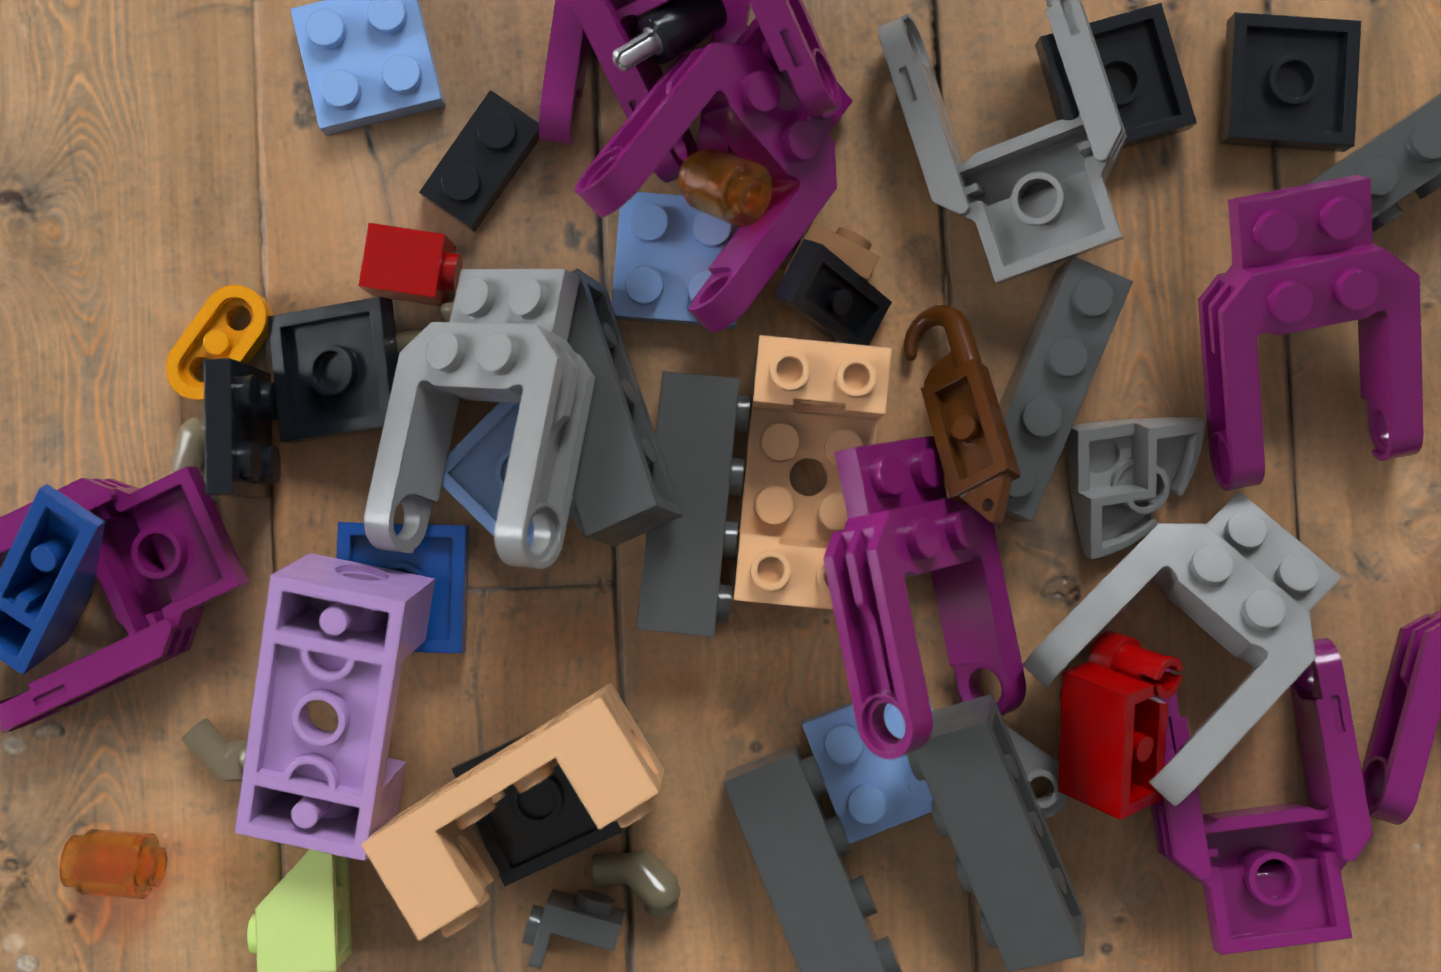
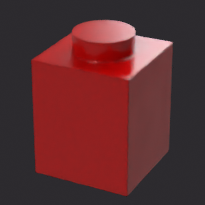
[358,223,463,307]

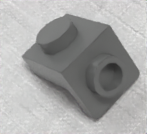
[522,889,625,970]

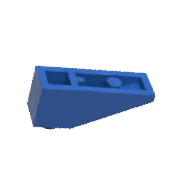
[0,484,105,675]

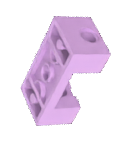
[235,553,435,861]

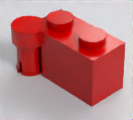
[1057,631,1183,820]

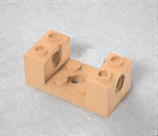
[733,335,892,610]
[361,683,665,941]

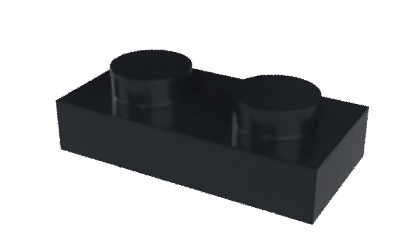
[419,90,540,233]
[773,239,892,346]

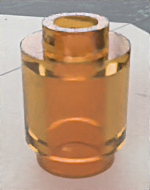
[678,148,772,227]
[59,829,168,899]

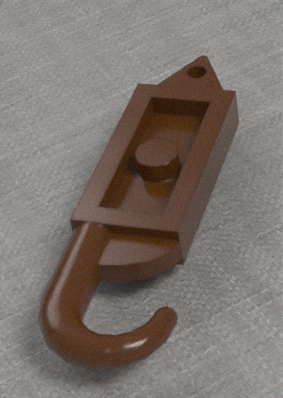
[903,305,1021,527]

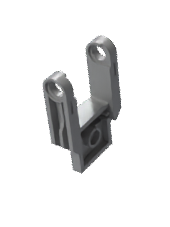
[878,0,1127,284]
[364,269,596,569]
[1022,491,1342,807]

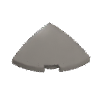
[1066,417,1205,559]

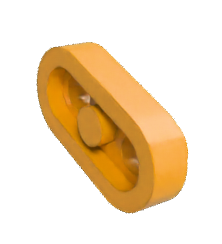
[165,285,273,402]

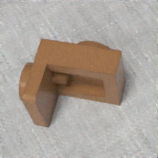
[778,221,880,283]

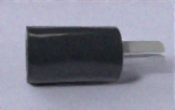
[613,0,727,72]

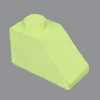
[247,849,352,972]

